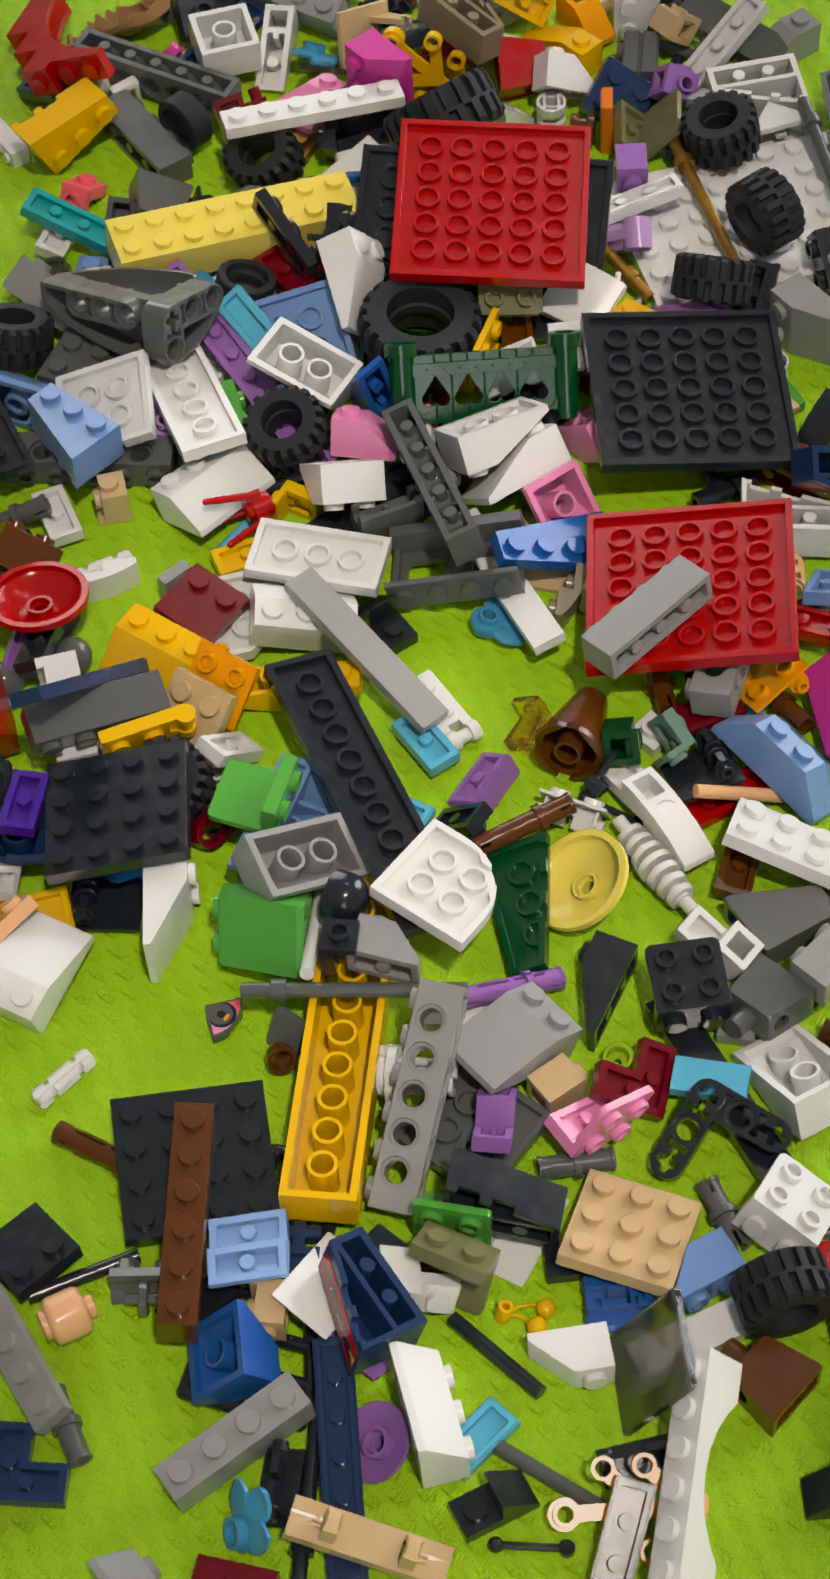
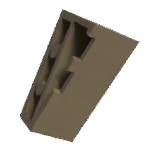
[417,0,505,66]

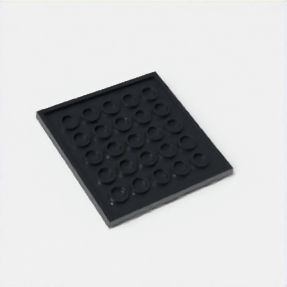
[580,309,800,474]

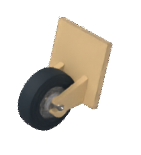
[335,0,431,72]

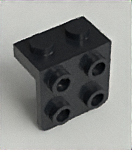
[318,90,392,161]
[645,937,733,1034]

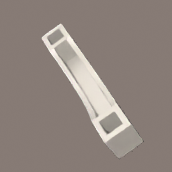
[648,1347,743,1579]

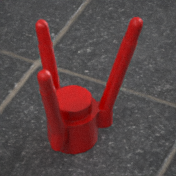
[202,488,276,548]

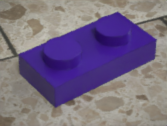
[0,769,50,838]

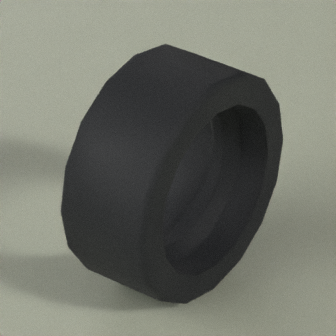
[158,90,213,152]
[215,258,276,301]

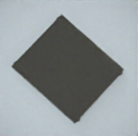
[610,1287,698,1436]

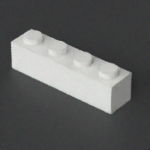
[0,117,31,169]

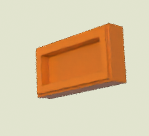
[600,87,613,154]

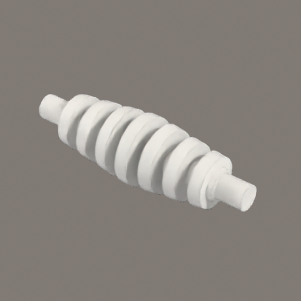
[612,815,697,916]

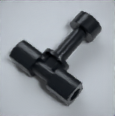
[690,470,759,506]

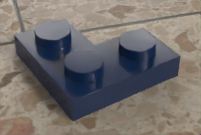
[578,56,653,123]
[0,1421,71,1509]

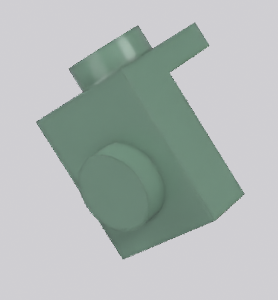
[647,707,696,768]

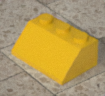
[99,602,215,690]

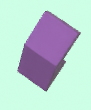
[471,1085,518,1154]

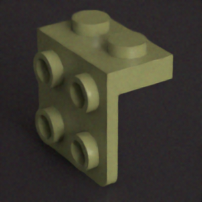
[613,89,682,160]
[472,284,543,327]
[408,1220,501,1315]

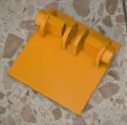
[189,638,259,732]
[740,658,810,714]

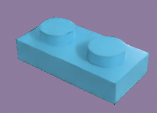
[391,716,460,778]

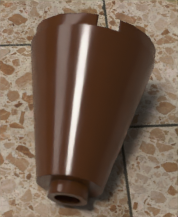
[534,687,608,781]

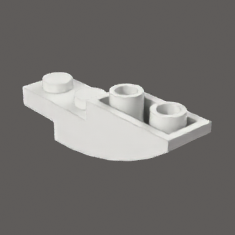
[603,765,715,872]

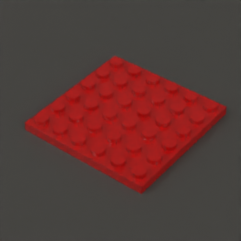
[390,118,591,289]
[585,498,800,677]

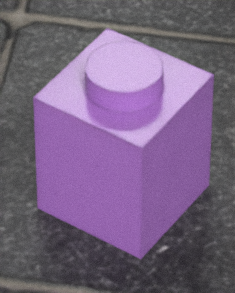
[615,143,648,193]

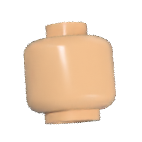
[36,1286,98,1346]

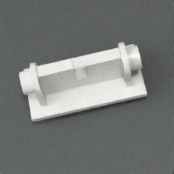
[537,786,611,831]

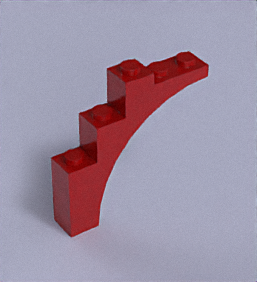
[6,0,116,97]

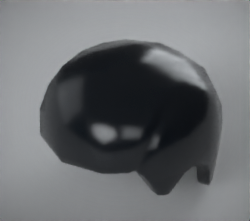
[320,869,370,920]

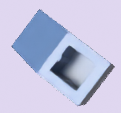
[673,1226,747,1317]

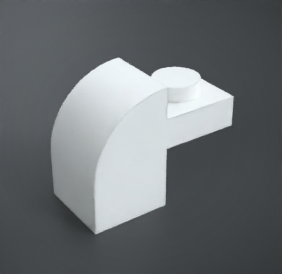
[673,904,765,979]
[379,1245,461,1315]

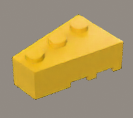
[9,77,119,175]

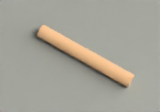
[693,784,786,803]

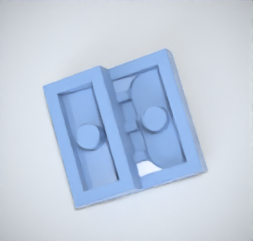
[206,1208,290,1289]

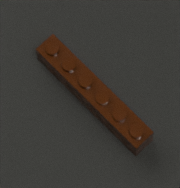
[156,1102,216,1344]

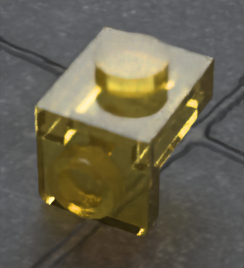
[503,695,552,752]

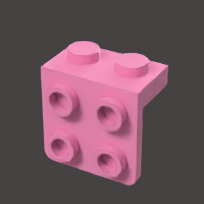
[544,1085,655,1159]

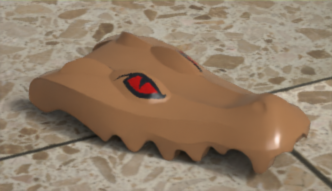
[67,0,171,47]

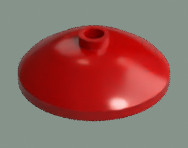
[0,561,89,634]

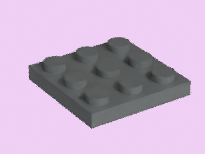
[398,1061,552,1178]

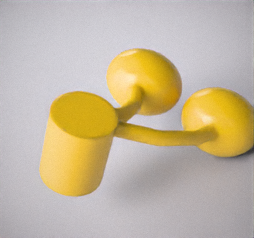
[494,1298,556,1333]

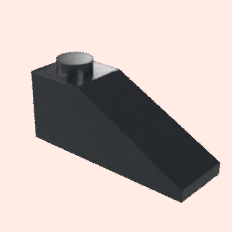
[578,930,638,1053]

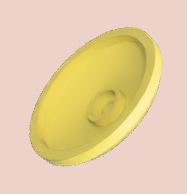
[549,829,629,932]

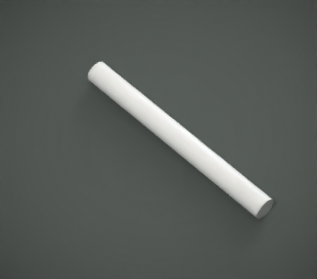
[299,888,324,980]

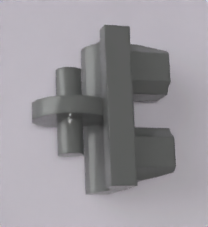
[108,1257,162,1316]

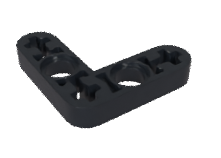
[650,1078,793,1182]

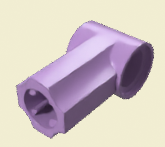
[607,215,652,253]

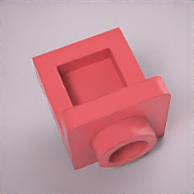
[60,173,107,212]

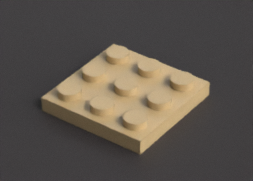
[556,1168,702,1300]

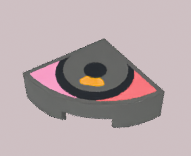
[205,998,243,1043]

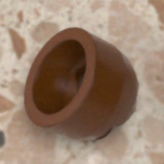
[265,1041,297,1075]

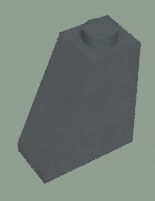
[723,885,830,964]

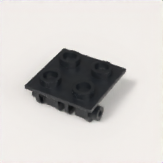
[658,728,747,803]
[71,875,143,932]

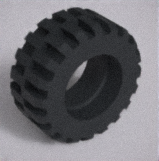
[383,67,505,146]
[359,277,482,391]

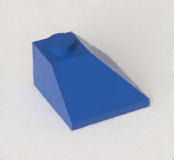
[187,1299,281,1406]

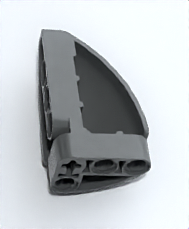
[40,267,223,365]

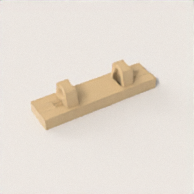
[282,1494,455,1579]

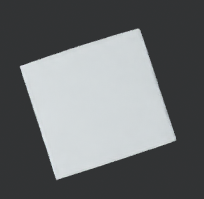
[541,263,628,335]

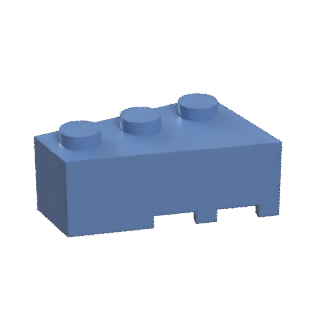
[27,382,124,489]

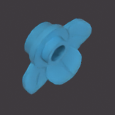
[291,41,340,69]
[470,597,525,646]
[223,1477,272,1556]

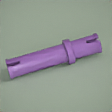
[467,966,566,1009]

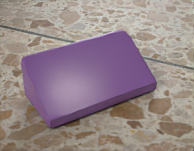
[447,752,520,810]

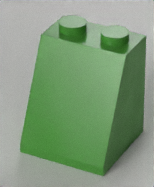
[213,883,312,979]

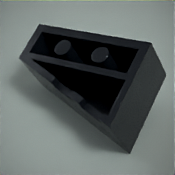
[443,1146,568,1247]

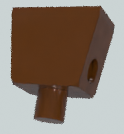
[720,1335,823,1437]

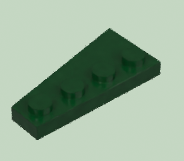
[486,830,550,977]

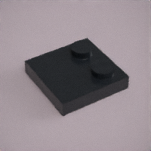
[0,1202,83,1304]

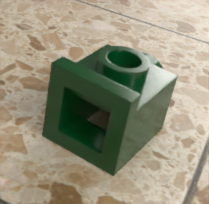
[602,717,643,766]

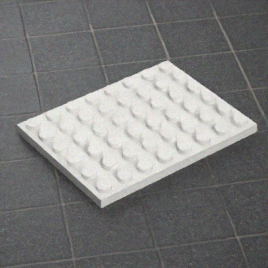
[611,130,830,306]

